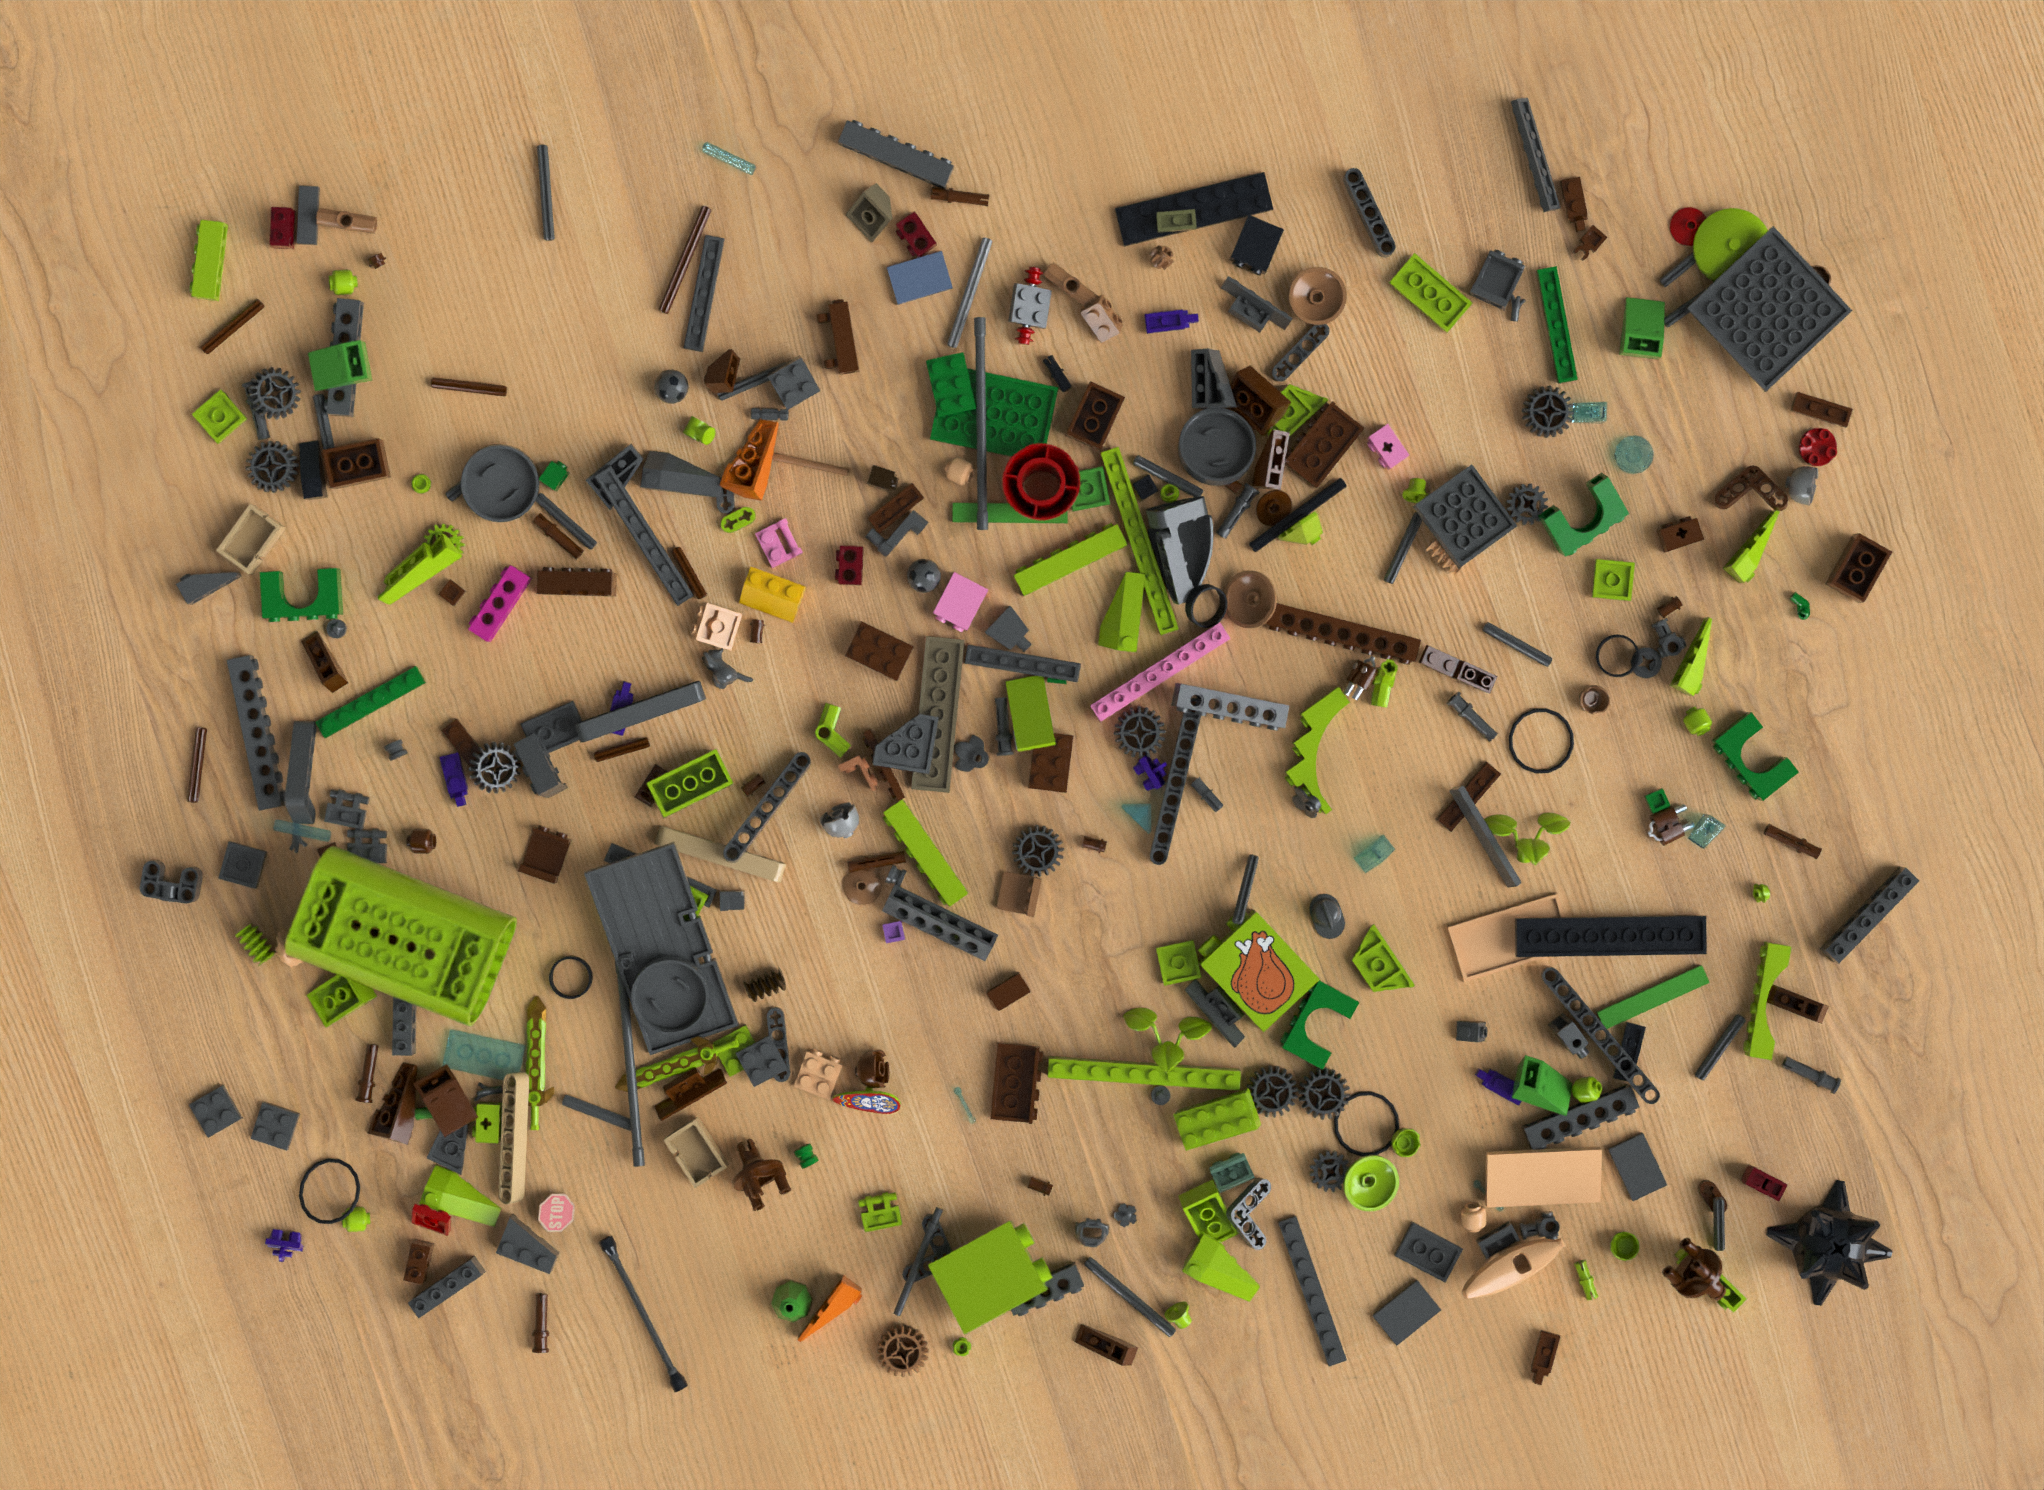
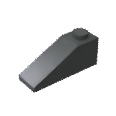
[176,572,242,605]

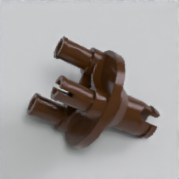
[732,1139,791,1211]
[1662,1238,1726,1300]

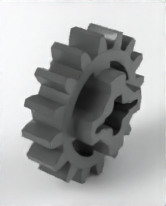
[1506,483,1548,525]
[1309,1150,1350,1192]

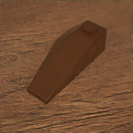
[368,1062,417,1145]

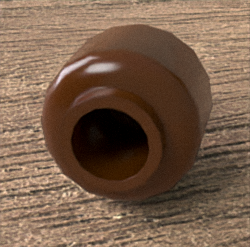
[407,829,437,854]

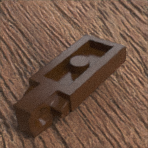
[1560,177,1588,232]
[1531,1330,1560,1385]

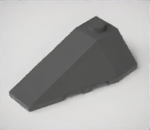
[641,451,722,498]

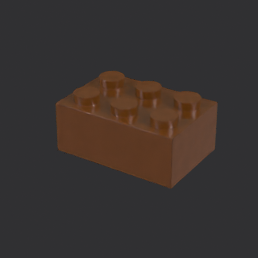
[1066,381,1125,452]
[322,438,391,489]
[1825,533,1892,603]
[845,621,914,681]
[1028,733,1073,793]

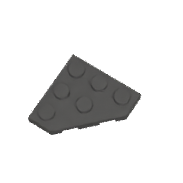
[872,714,939,774]

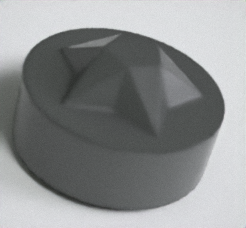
[326,619,347,638]
[1151,1085,1170,1105]

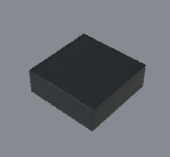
[1132,475,1158,501]

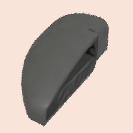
[1145,496,1213,604]

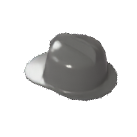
[1309,894,1345,939]

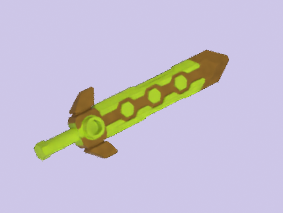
[526,996,554,1130]
[615,1036,739,1092]

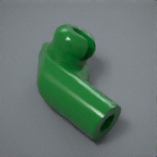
[1790,592,1810,620]

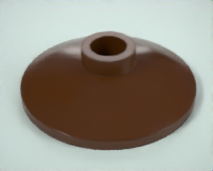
[1256,490,1292,526]

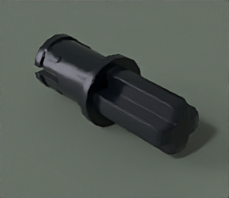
[1042,355,1072,392]

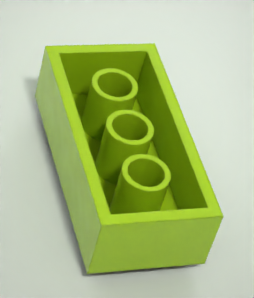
[646,749,733,819]
[1173,1088,1261,1151]

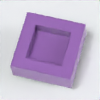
[883,921,905,943]

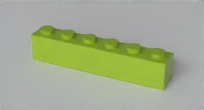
[1014,523,1127,596]
[883,799,968,907]

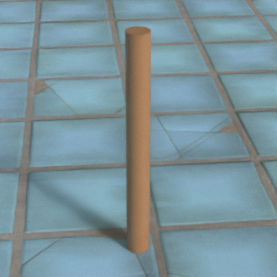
[772,453,849,476]

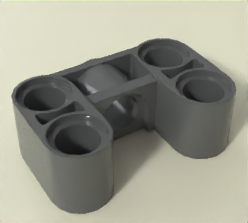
[140,860,203,904]

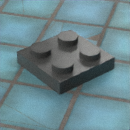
[218,841,267,889]
[736,1035,788,1087]
[189,1085,243,1138]
[250,1102,300,1151]

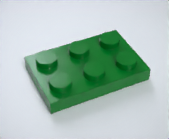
[926,352,976,418]

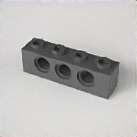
[392,997,417,1056]
[408,1256,486,1319]
[1011,1262,1084,1316]

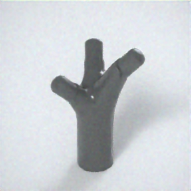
[1510,294,1525,322]
[289,824,307,853]
[474,1083,502,1102]

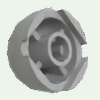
[1785,466,1818,505]
[820,802,859,838]

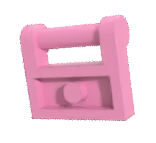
[755,518,803,568]

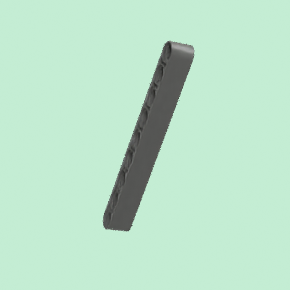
[1150,698,1201,865]
[1541,967,1660,1104]

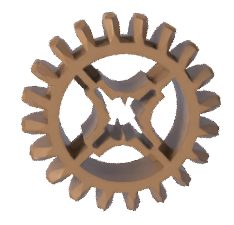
[877,1325,929,1377]

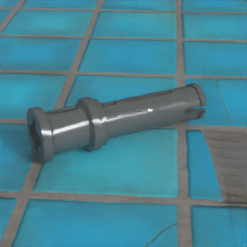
[242,382,270,440]
[1216,483,1260,539]
[1447,692,1498,742]
[995,697,1014,756]
[1782,1056,1841,1094]

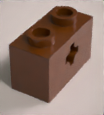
[1657,516,1704,553]
[403,1239,434,1284]

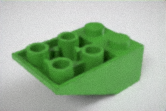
[1619,297,1665,359]
[308,340,373,391]
[1512,1055,1573,1116]

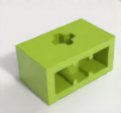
[472,1102,502,1143]

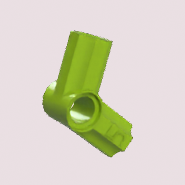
[1371,659,1398,708]
[815,703,852,758]

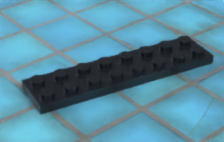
[1115,172,1273,247]

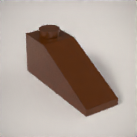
[1252,429,1290,490]
[301,631,348,693]
[1767,985,1829,1024]
[1074,1324,1138,1366]

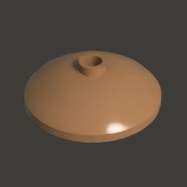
[1289,267,1347,325]
[1224,570,1277,628]

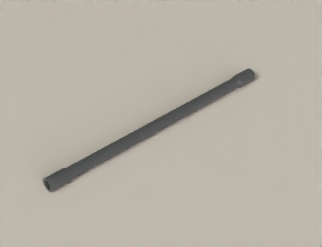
[974,317,988,530]
[615,961,645,1167]

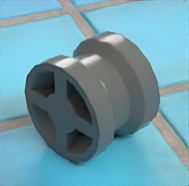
[384,739,408,761]
[885,865,907,887]

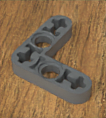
[1226,1178,1271,1250]
[902,1214,953,1282]

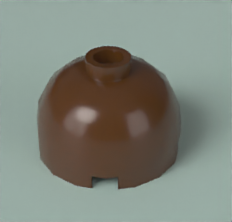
[855,1050,890,1088]

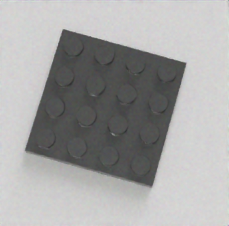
[1413,464,1517,569]

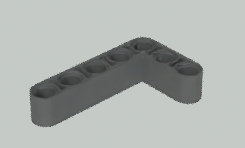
[285,721,316,824]

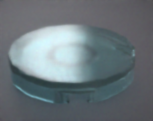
[1614,435,1654,474]

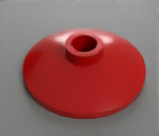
[1670,207,1706,246]

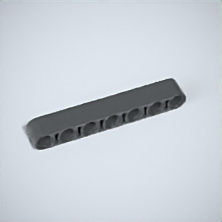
[574,681,706,743]
[723,752,811,863]

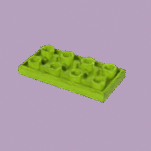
[1005,676,1056,752]

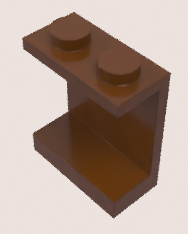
[518,825,572,884]

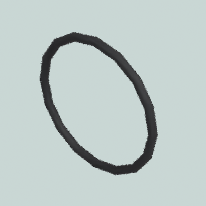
[1509,708,1574,774]
[1334,1091,1399,1157]
[299,1158,360,1224]

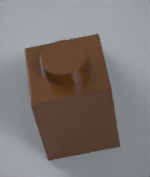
[704,349,740,393]

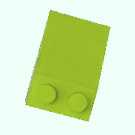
[307,975,377,1028]
[1178,1179,1239,1242]

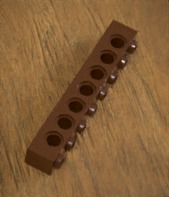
[1265,603,1421,665]

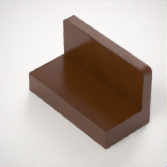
[986,972,1030,1011]

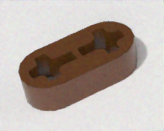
[1698,1180,1727,1212]

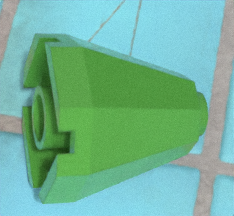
[771,1280,813,1323]

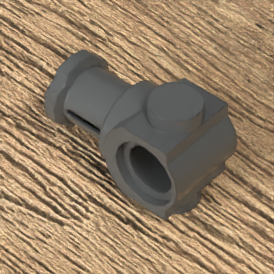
[1651,618,1686,658]
[1519,1211,1560,1240]

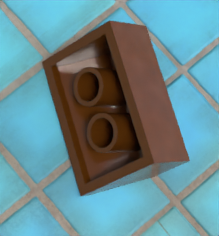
[1230,366,1291,437]

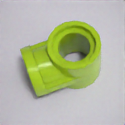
[683,416,715,445]

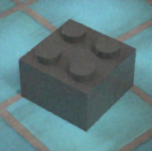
[767,355,820,410]

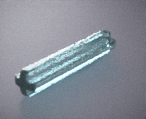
[702,142,756,175]
[273,820,331,842]

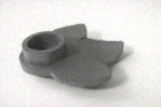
[954,735,989,772]
[1292,787,1321,818]

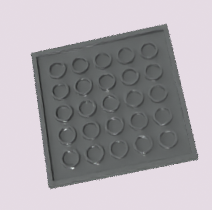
[1686,226,1852,392]

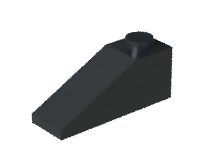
[299,440,328,500]

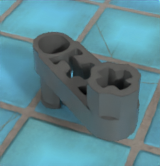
[865,510,929,557]

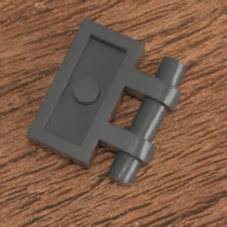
[324,789,370,829]
[347,828,387,863]

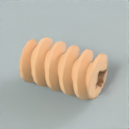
[1426,538,1464,574]

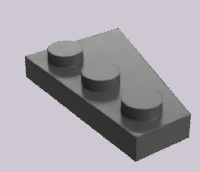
[427,1123,469,1175]

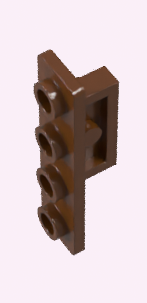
[655,1067,727,1121]

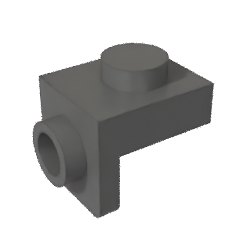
[1456,1021,1488,1042]

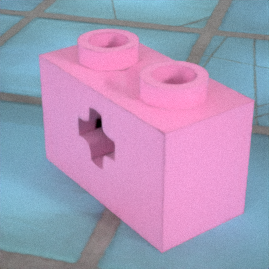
[1367,424,1410,470]

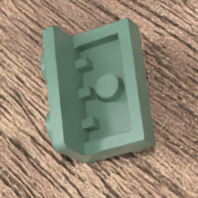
[1209,1153,1255,1193]

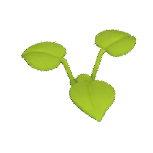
[1484,813,1571,866]
[1123,1008,1212,1073]

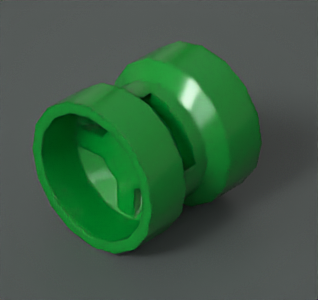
[794,1143,819,1169]

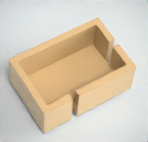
[216,504,286,574]
[664,1116,729,1188]

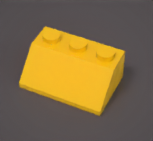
[739,566,806,623]

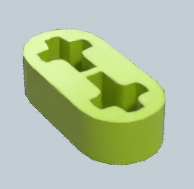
[721,507,756,533]

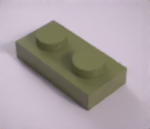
[1156,209,1196,233]

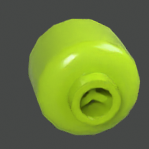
[329,269,358,295]
[1683,707,1712,736]
[1572,1076,1602,1103]
[342,1207,370,1232]

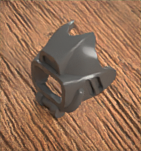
[1075,1218,1109,1247]

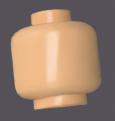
[945,457,975,485]
[1461,1202,1486,1232]

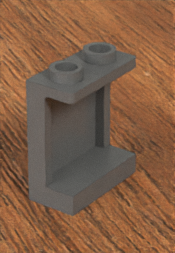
[1470,249,1525,311]

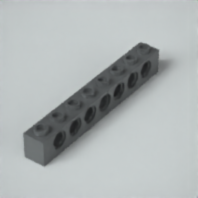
[227,655,285,811]

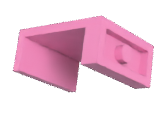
[933,572,988,632]

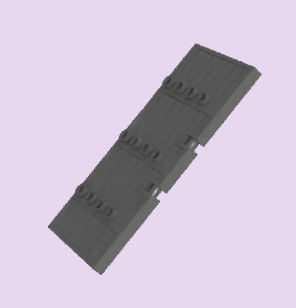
[584,842,739,1055]

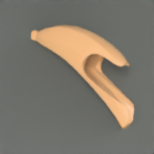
[1462,1238,1566,1299]

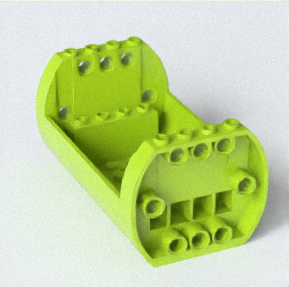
[285,846,517,1027]

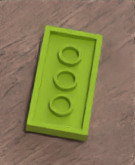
[1389,253,1473,333]

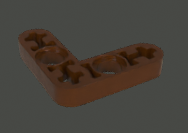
[1715,465,1788,511]

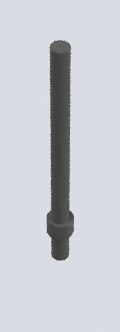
[893,1207,943,1316]

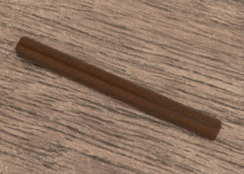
[659,206,711,314]

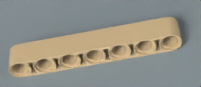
[654,826,786,883]
[498,1071,529,1204]

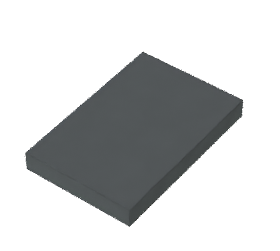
[520,701,582,753]
[1608,1133,1667,1201]
[1394,1221,1463,1283]
[1372,1279,1441,1346]

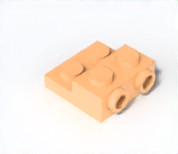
[690,602,742,651]
[794,1049,843,1100]

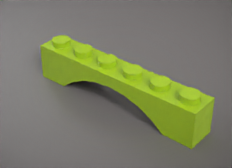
[1743,942,1791,1060]

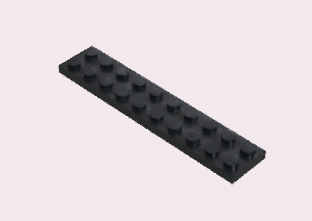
[1515,916,1707,957]

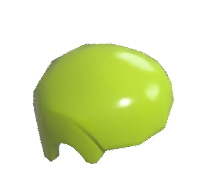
[1391,1128,1421,1157]
[1610,1232,1640,1261]

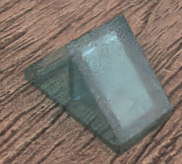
[1572,402,1607,424]
[1121,803,1151,834]
[1688,814,1726,849]
[1354,834,1395,873]

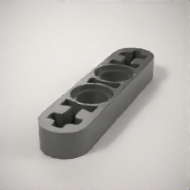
[1271,324,1330,382]
[767,1007,791,1082]

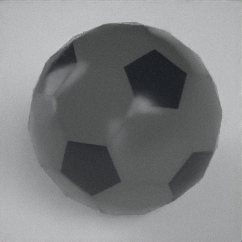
[654,369,689,404]
[907,559,941,593]

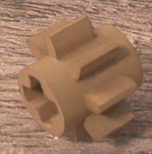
[1150,245,1174,270]

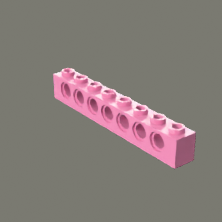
[1090,623,1230,722]

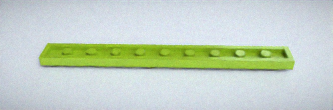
[1100,447,1179,635]

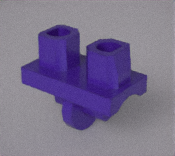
[1133,755,1167,791]
[265,1229,304,1262]

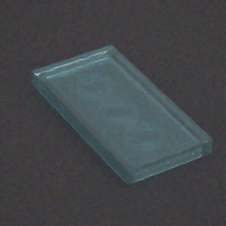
[442,1029,526,1080]

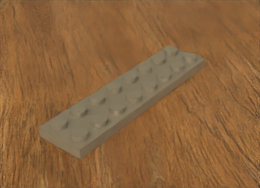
[911,636,964,793]

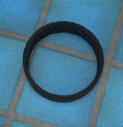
[1185,584,1227,628]
[1596,634,1640,677]
[549,956,593,999]

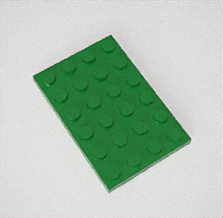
[930,368,1058,457]

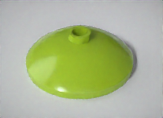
[1343,1155,1399,1212]

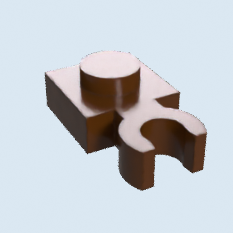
[1573,225,1608,261]

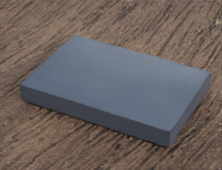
[887,251,953,305]

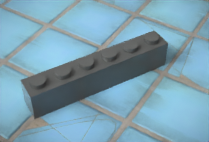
[838,120,954,189]

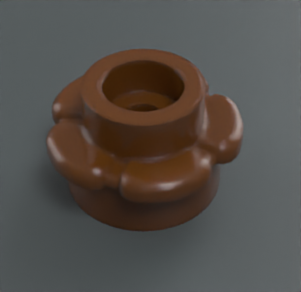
[368,253,386,269]

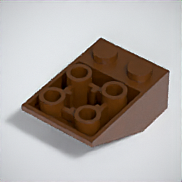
[413,1064,478,1137]

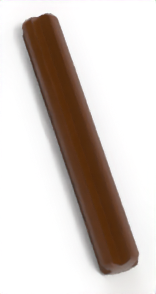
[200,299,264,354]
[431,377,507,396]
[187,727,207,803]

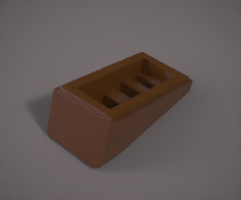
[635,764,668,807]

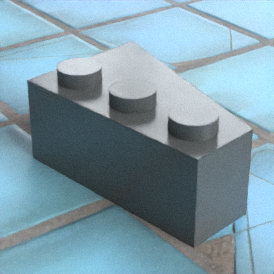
[1191,349,1237,410]
[586,443,643,510]
[514,733,568,798]
[496,1214,560,1274]

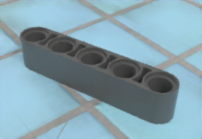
[1343,168,1396,258]

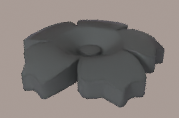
[1114,1203,1137,1227]

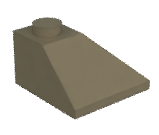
[846,183,892,242]

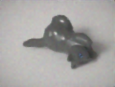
[702,648,753,689]

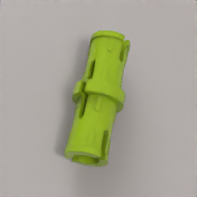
[1574,1260,1598,1300]

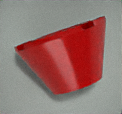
[1003,443,1080,520]

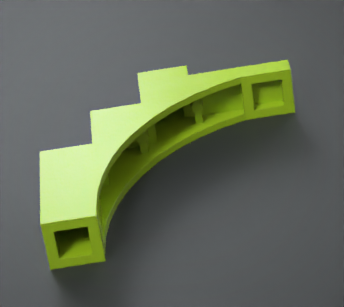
[1285,687,1350,814]

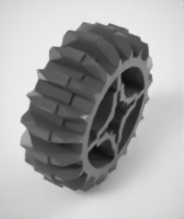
[248,367,301,420]
[1522,386,1574,438]
[246,441,299,493]
[1114,706,1166,758]
[468,741,521,794]
[1012,825,1064,877]
[1247,1065,1298,1118]
[1298,1067,1350,1120]

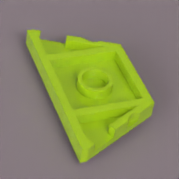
[1267,384,1329,437]
[1352,924,1415,992]

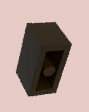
[868,465,899,493]

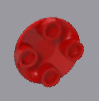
[1799,428,1837,466]

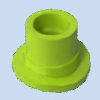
[1402,478,1429,503]
[1164,1301,1192,1329]

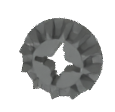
[1630,648,1662,678]

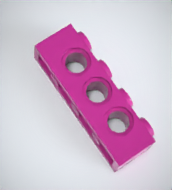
[468,565,533,642]

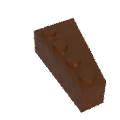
[537,567,617,596]

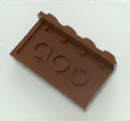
[1285,401,1364,489]
[990,1042,1043,1124]

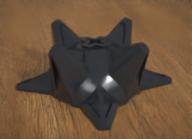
[1766,1180,1892,1306]

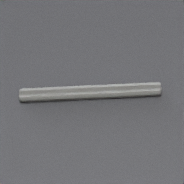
[947,237,992,348]

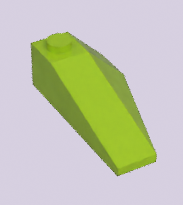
[1723,510,1780,583]
[1277,511,1323,545]
[1098,571,1145,652]
[1669,617,1712,696]
[419,1165,502,1227]
[1182,1232,1260,1302]

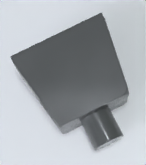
[985,606,1032,652]
[1548,1013,1589,1059]

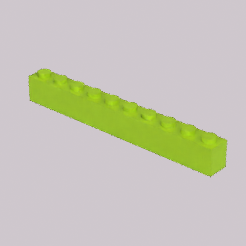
[1048,1056,1241,1091]

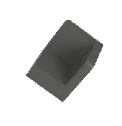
[720,890,745,911]

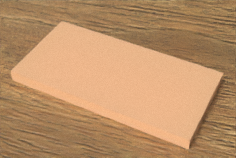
[1447,893,1565,982]
[1485,1146,1602,1208]

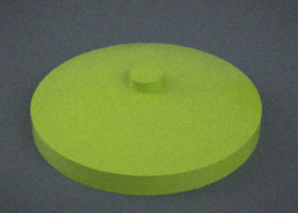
[1693,208,1768,282]

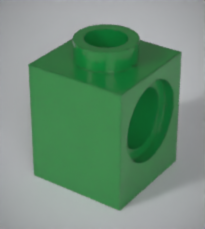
[538,460,570,492]

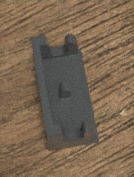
[1476,1221,1520,1259]

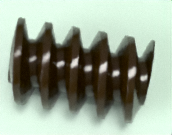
[743,968,786,1002]

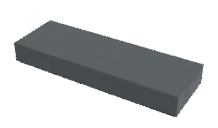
[297,186,320,245]

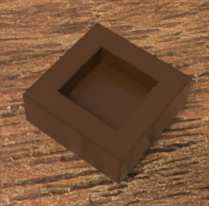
[438,579,466,606]

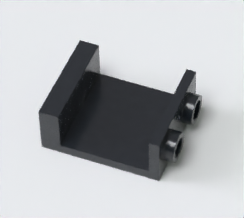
[1230,215,1284,276]

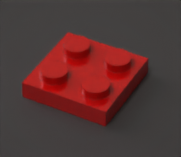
[412,1204,451,1236]

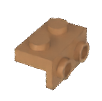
[1080,295,1123,343]

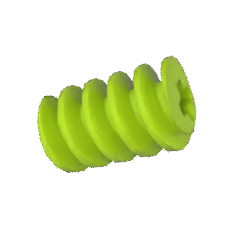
[235,924,276,967]

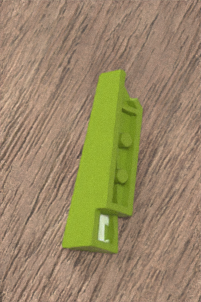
[378,534,462,605]

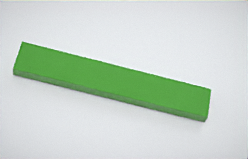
[952,503,1068,524]
[1596,965,1710,1029]

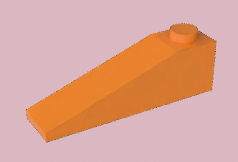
[720,419,779,501]
[797,1275,863,1342]

